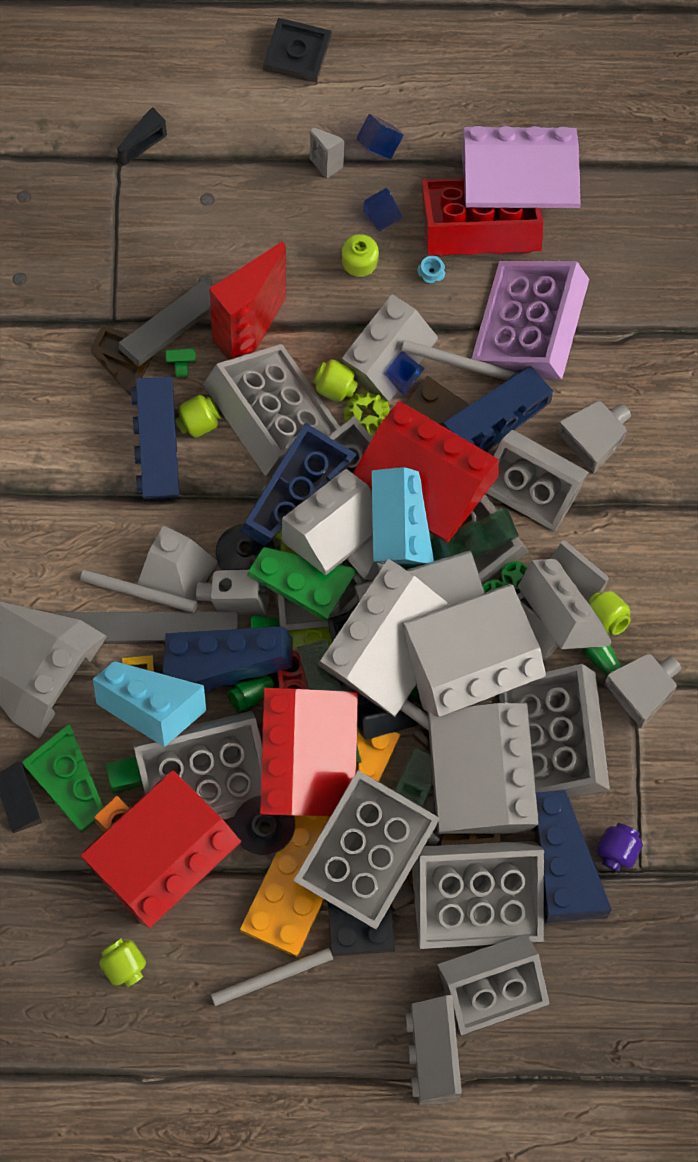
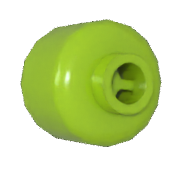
[341,234,379,277]
[312,359,358,402]
[175,394,221,438]
[587,591,631,636]
[99,938,146,987]

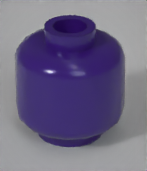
[597,823,643,872]

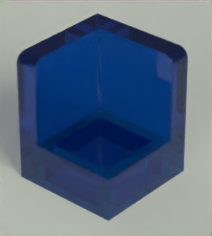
[357,114,404,160]

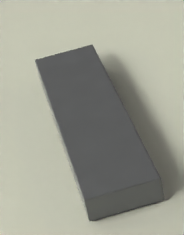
[119,281,211,366]

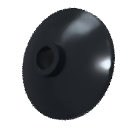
[216,524,275,570]
[233,796,295,855]

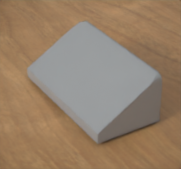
[310,128,344,178]
[550,540,609,600]

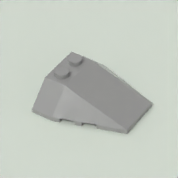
[0,602,107,738]

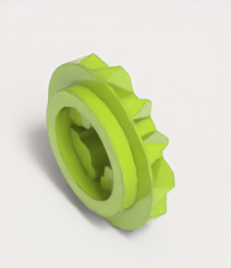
[344,390,390,436]

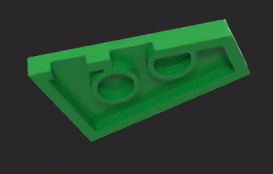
[247,547,357,622]
[22,723,104,834]

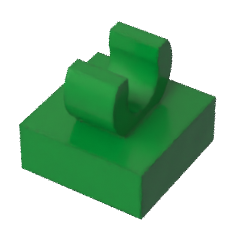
[166,349,196,378]

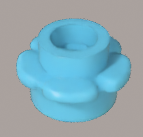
[417,256,445,284]

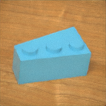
[372,467,434,567]
[93,661,206,747]

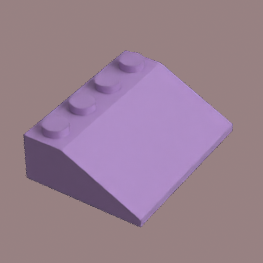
[462,126,581,208]
[471,261,589,380]

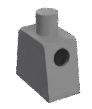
[557,401,631,473]
[196,570,270,617]
[604,654,681,728]

